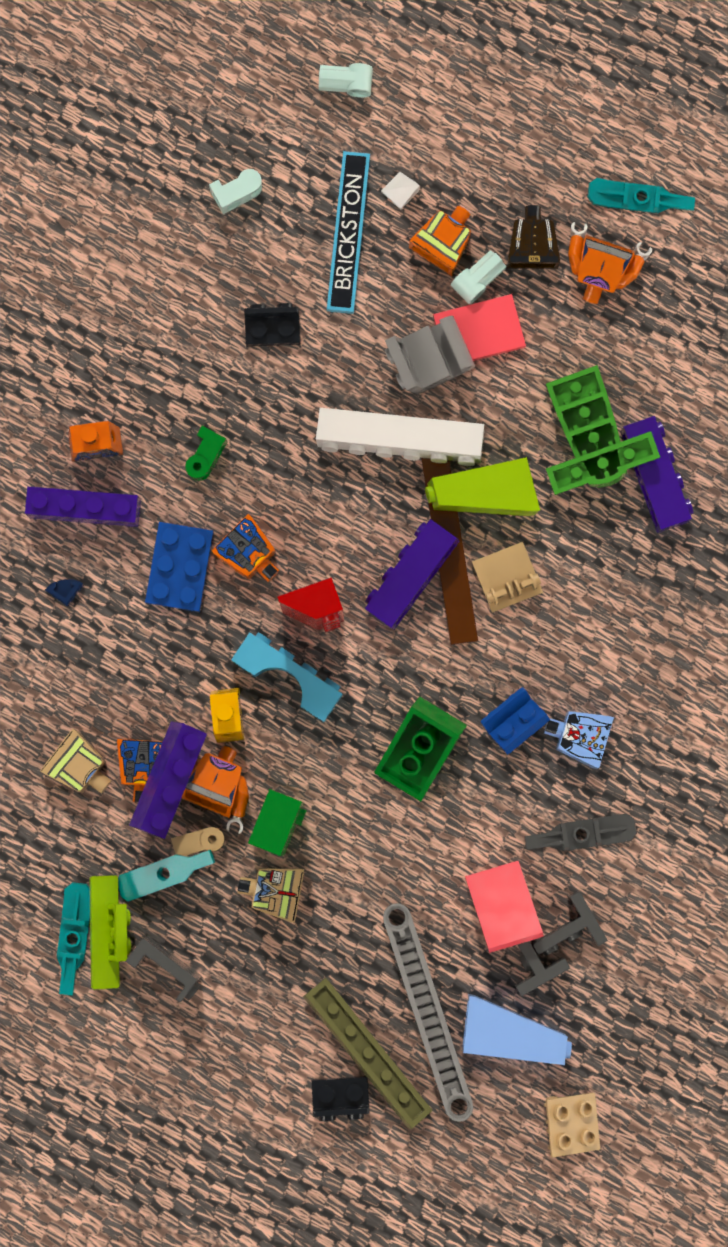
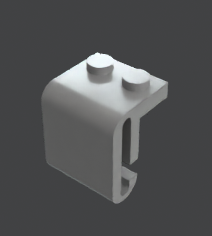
[385,316,475,394]

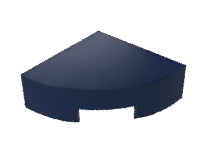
[45,579,84,607]

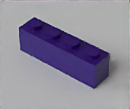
[620,416,693,533]
[25,486,141,527]
[365,519,460,630]
[129,721,207,839]

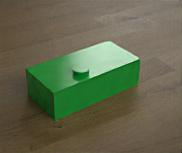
[248,789,307,856]

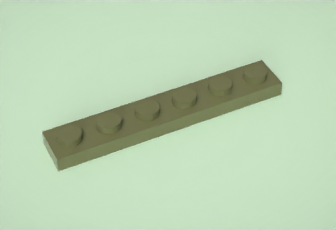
[303,978,433,1130]

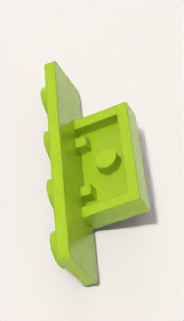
[90,875,131,989]

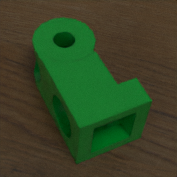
[185,426,228,481]

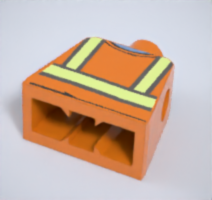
[409,206,471,276]

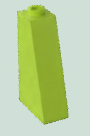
[425,457,540,516]

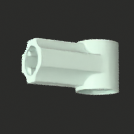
[319,63,373,98]
[451,250,506,305]

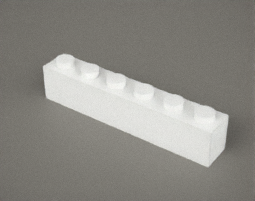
[316,408,484,466]

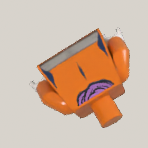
[568,222,652,304]
[179,746,249,834]

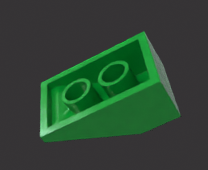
[374,697,467,802]

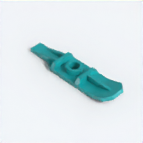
[587,178,695,213]
[118,850,215,902]
[57,882,90,996]

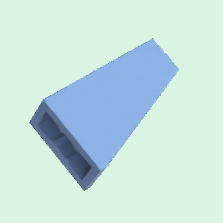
[462,994,572,1065]

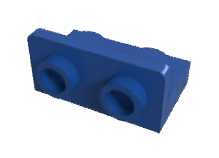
[481,687,550,755]

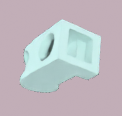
[209,169,262,214]

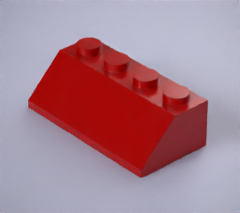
[277,577,344,632]

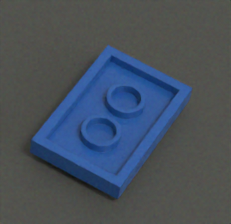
[145,522,214,612]

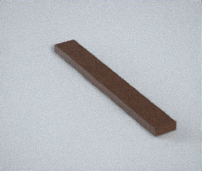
[421,458,478,645]

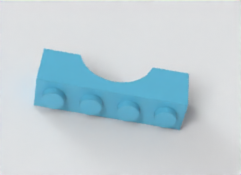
[231,632,342,722]

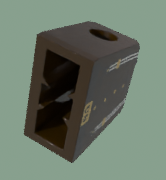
[506,205,560,269]

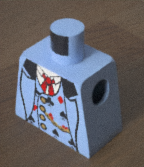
[544,711,614,769]

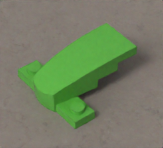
[546,365,660,495]

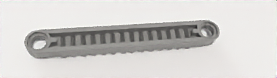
[383,903,473,1122]

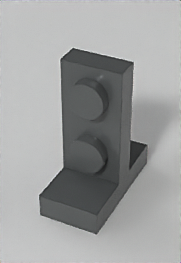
[531,891,608,956]
[512,941,570,996]

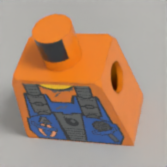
[68,421,123,462]
[212,514,280,582]
[117,739,162,802]

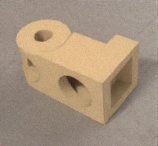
[171,827,225,857]

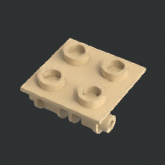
[472,542,543,613]
[544,1093,600,1158]

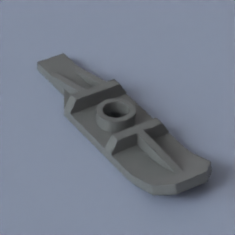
[525,813,637,851]

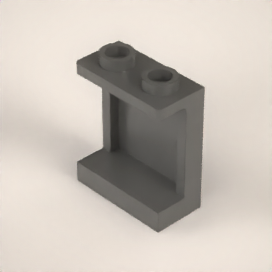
[126,936,201,1002]

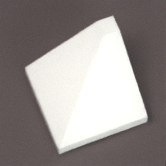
[381,172,420,210]

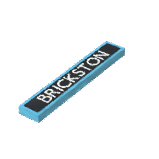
[327,151,370,314]

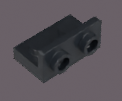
[244,303,300,347]
[311,1076,370,1121]

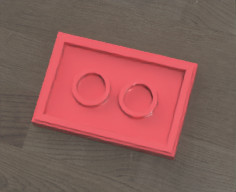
[433,294,526,361]
[465,861,544,953]

